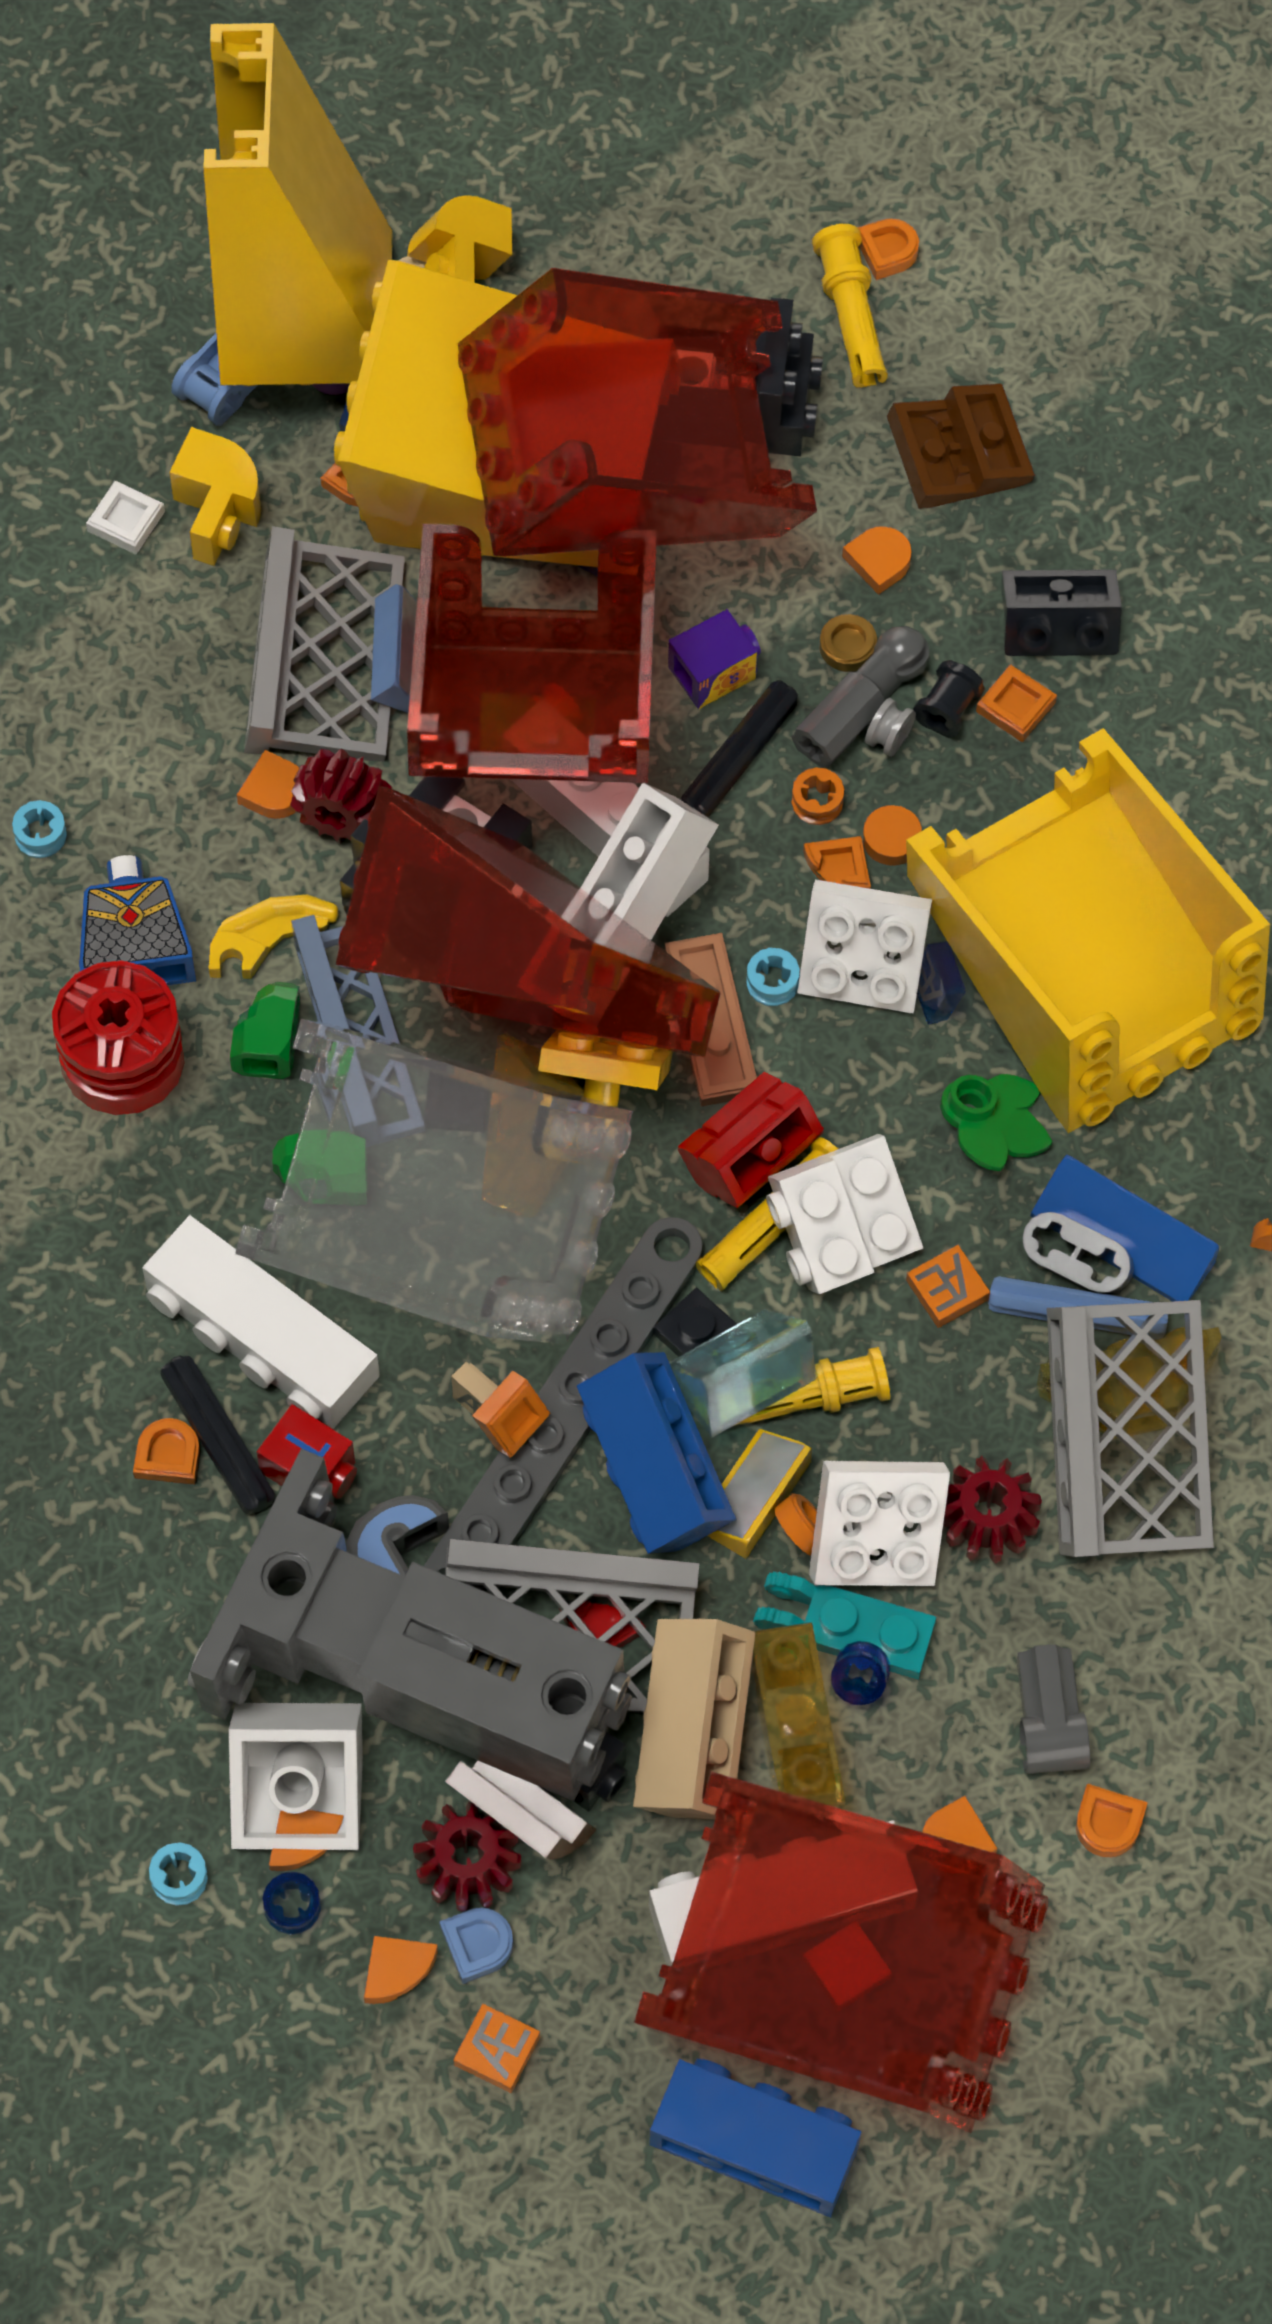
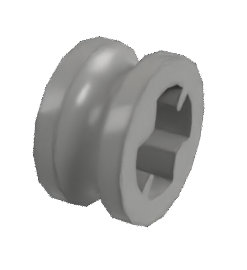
[865,698,916,757]

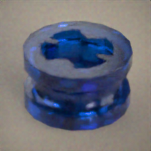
[831,1641,890,1705]
[262,1872,321,1935]

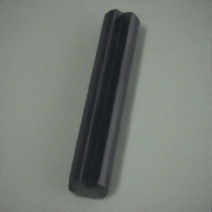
[681,680,798,818]
[160,1355,275,1514]

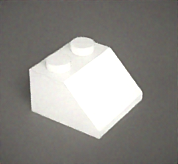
[229,1703,363,1850]

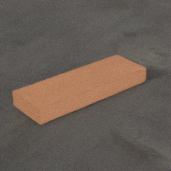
[664,933,757,1107]

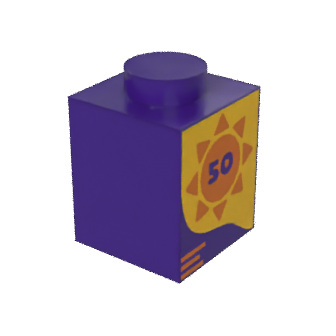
[668,609,761,709]

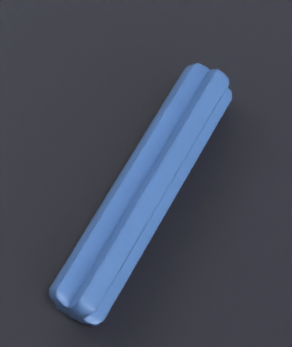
[988,1276,1169,1340]

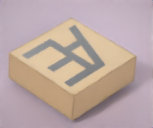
[451,1362,498,1415]

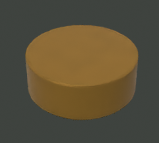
[819,614,877,672]

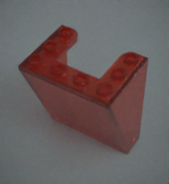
[457,268,817,557]
[407,524,657,783]
[335,786,721,1057]
[634,1772,1048,2133]

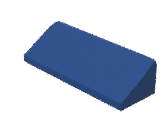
[1031,1155,1219,1301]

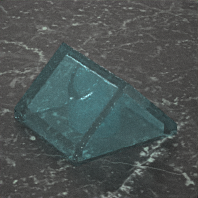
[669,1309,816,1438]

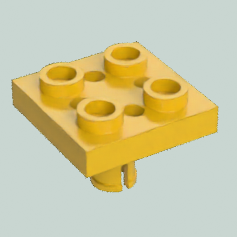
[538,1023,673,1134]

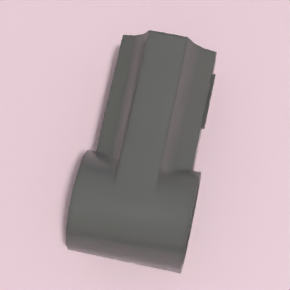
[1016,1644,1090,1774]

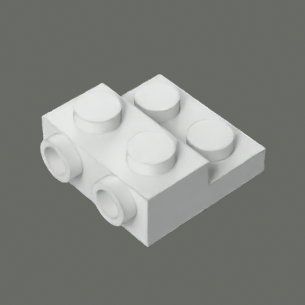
[766,1134,923,1294]

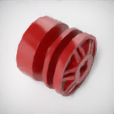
[52,960,185,1115]

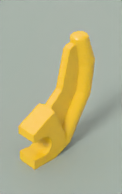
[209,894,338,979]

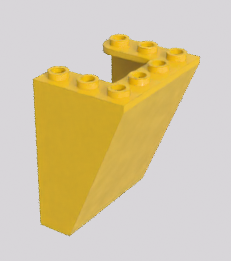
[203,23,393,386]
[334,260,682,571]
[906,728,1270,1134]

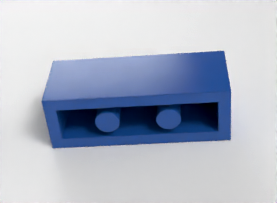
[577,1352,737,1554]
[649,2059,862,2218]

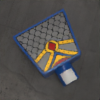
[79,855,196,985]

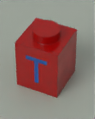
[256,1404,357,1499]

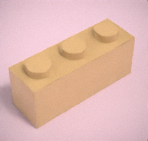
[633,1619,755,1820]

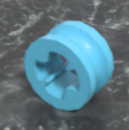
[12,800,67,858]
[746,948,800,1006]
[149,1843,208,1906]

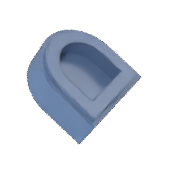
[439,1908,513,1984]

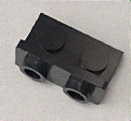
[1001,569,1122,656]

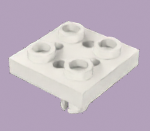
[797,879,932,1014]
[809,1461,950,1586]

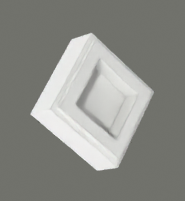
[86,481,165,554]

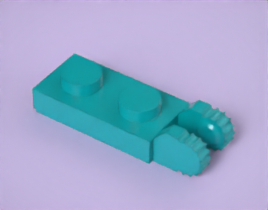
[753,1571,936,1680]

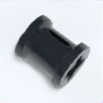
[913,660,985,738]

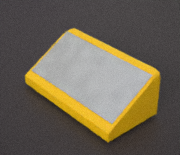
[708,1428,812,1559]

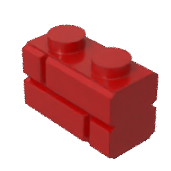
[677,1072,824,1208]

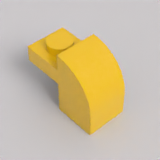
[407,196,512,283]
[169,427,261,566]

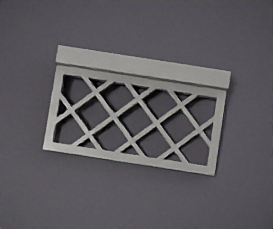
[244,526,405,761]
[1047,1300,1214,1557]
[445,1539,699,1713]

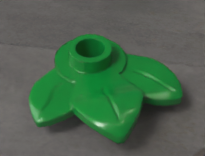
[940,1074,1052,1171]

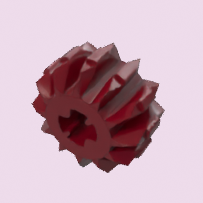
[290,748,392,844]
[943,1455,1042,1564]
[413,1801,521,1912]

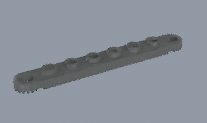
[424,1217,702,1591]

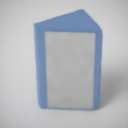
[371,584,427,715]

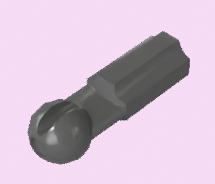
[791,626,930,769]

